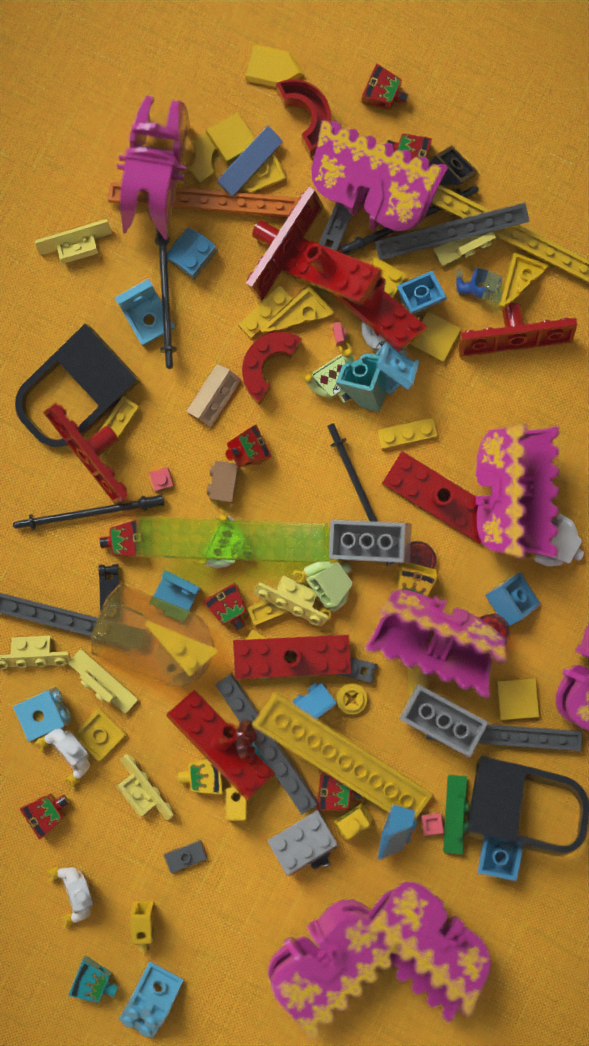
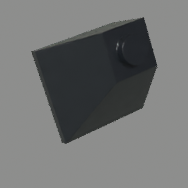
[429,145,478,185]

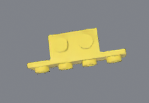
[35,219,112,264]
[434,231,498,266]
[253,575,329,627]
[0,636,71,669]
[69,649,138,713]
[116,754,174,820]

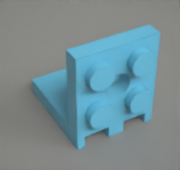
[115,279,175,346]
[375,341,419,395]
[13,687,72,742]
[119,961,183,1039]

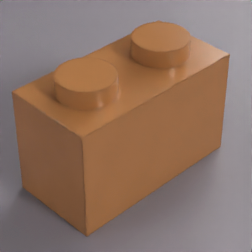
[207,461,238,503]

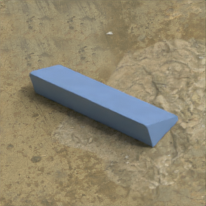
[217,126,283,197]

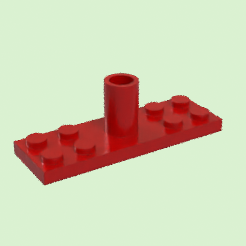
[246,187,324,300]
[281,237,383,305]
[330,276,427,352]
[458,303,578,357]
[43,402,128,504]
[382,451,481,544]
[233,635,351,679]
[166,690,274,800]

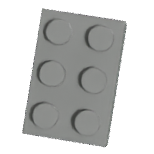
[268,810,340,876]

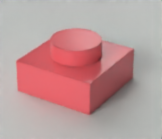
[333,322,347,345]
[149,467,173,492]
[421,812,443,836]

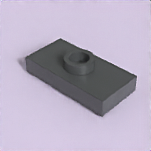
[164,840,207,873]

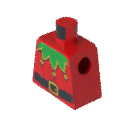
[361,63,409,110]
[387,134,432,160]
[225,424,272,467]
[100,519,145,557]
[203,583,247,631]
[317,771,362,811]
[20,793,70,840]

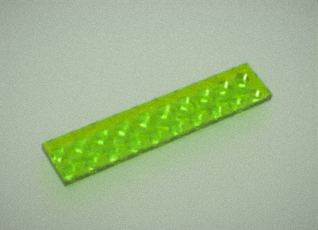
[136,516,329,563]

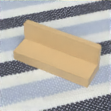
[187,364,241,427]

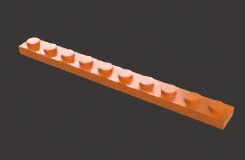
[108,182,299,218]

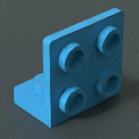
[150,570,201,621]

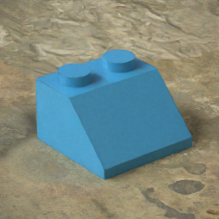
[167,227,217,280]
[397,271,447,314]
[485,572,541,627]
[292,682,336,718]
[377,805,417,859]
[477,840,522,881]

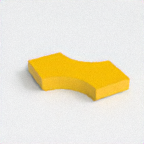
[189,133,217,185]

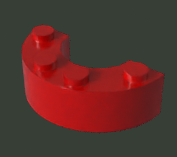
[276,79,331,157]
[242,332,302,404]

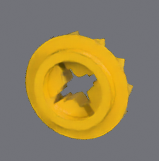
[336,684,367,715]

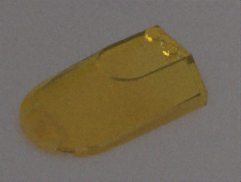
[91,583,213,687]

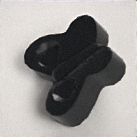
[311,852,331,869]

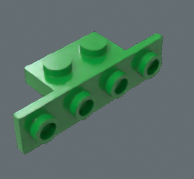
[443,774,469,854]

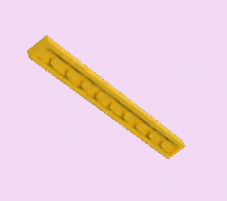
[431,185,589,283]

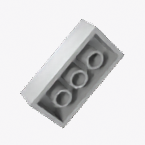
[329,520,412,563]
[399,684,488,757]

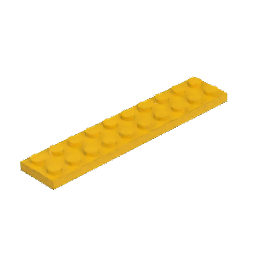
[253,692,432,819]

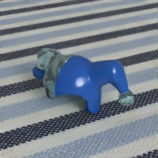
[455,268,503,303]

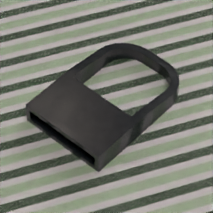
[15,324,141,447]
[466,756,589,856]

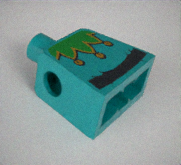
[68,956,118,1002]

